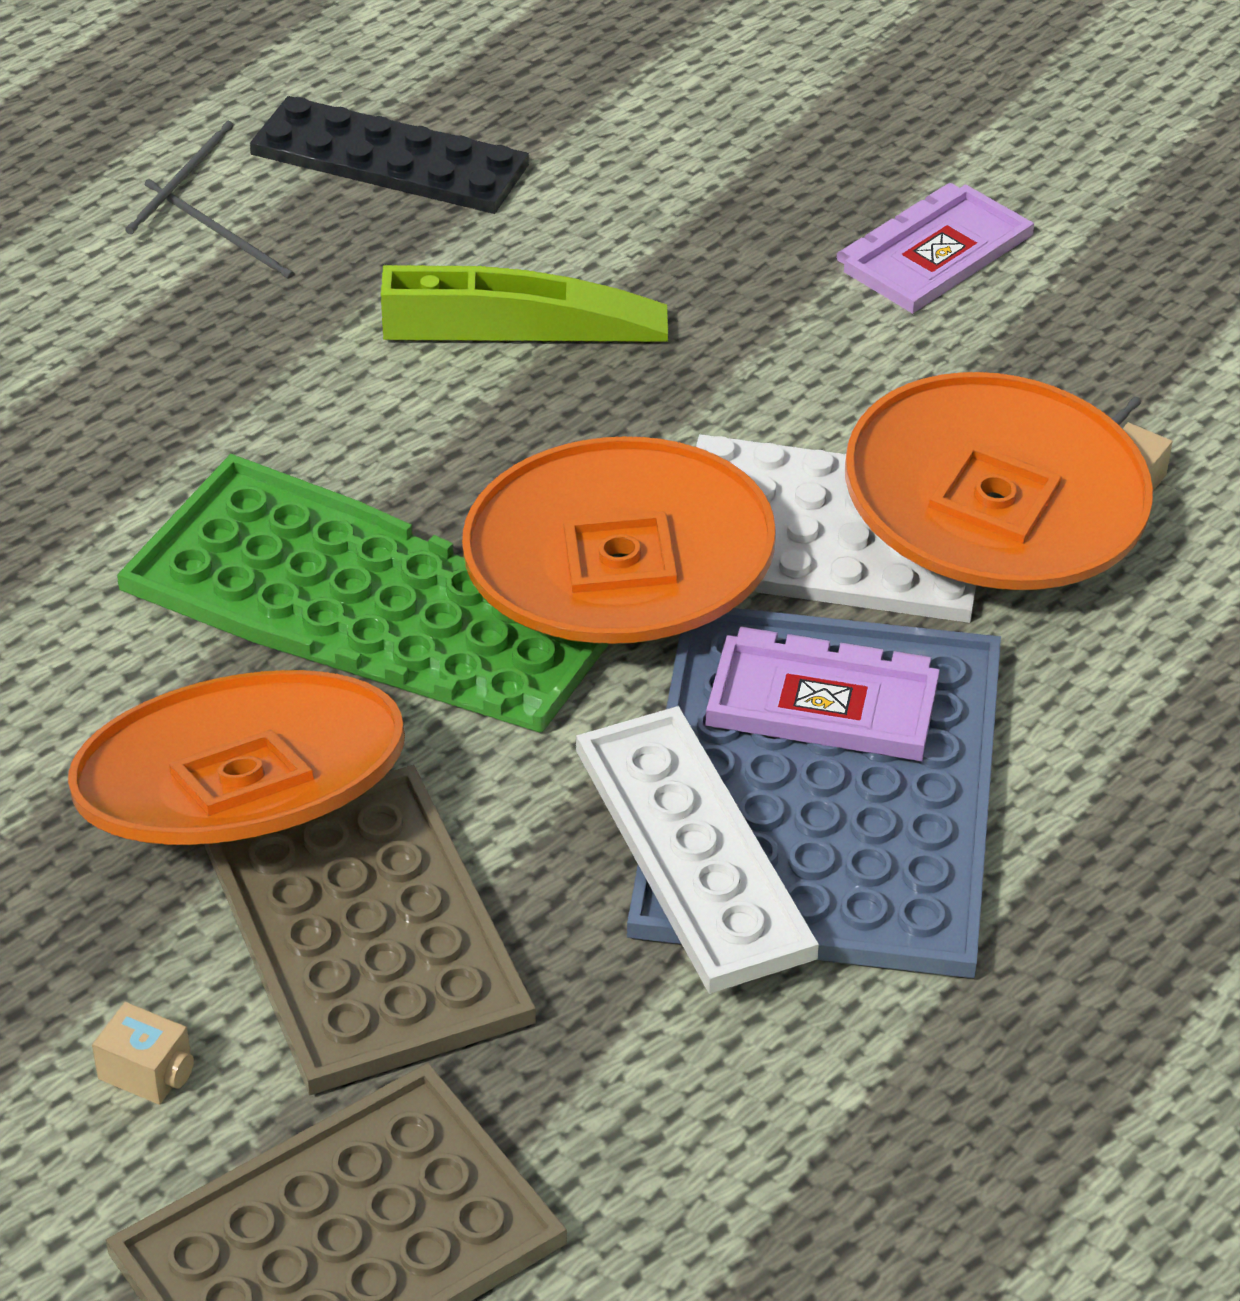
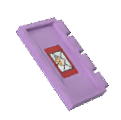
[837,183,1034,314]
[705,627,940,761]

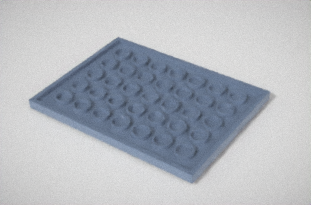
[627,608,1001,978]

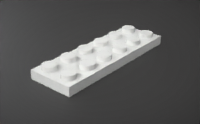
[576,706,819,994]

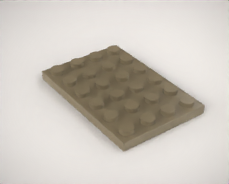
[204,765,536,1096]
[106,1062,567,1301]

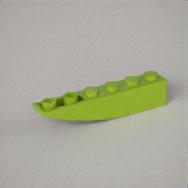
[381,265,668,342]

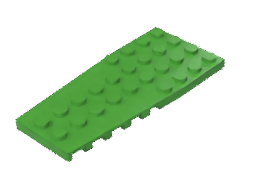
[117,453,609,732]

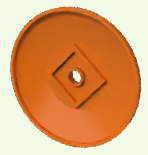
[845,372,1153,590]
[462,436,776,644]
[68,670,405,845]

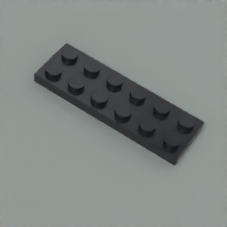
[250,96,529,214]

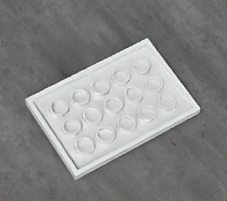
[696,434,992,623]

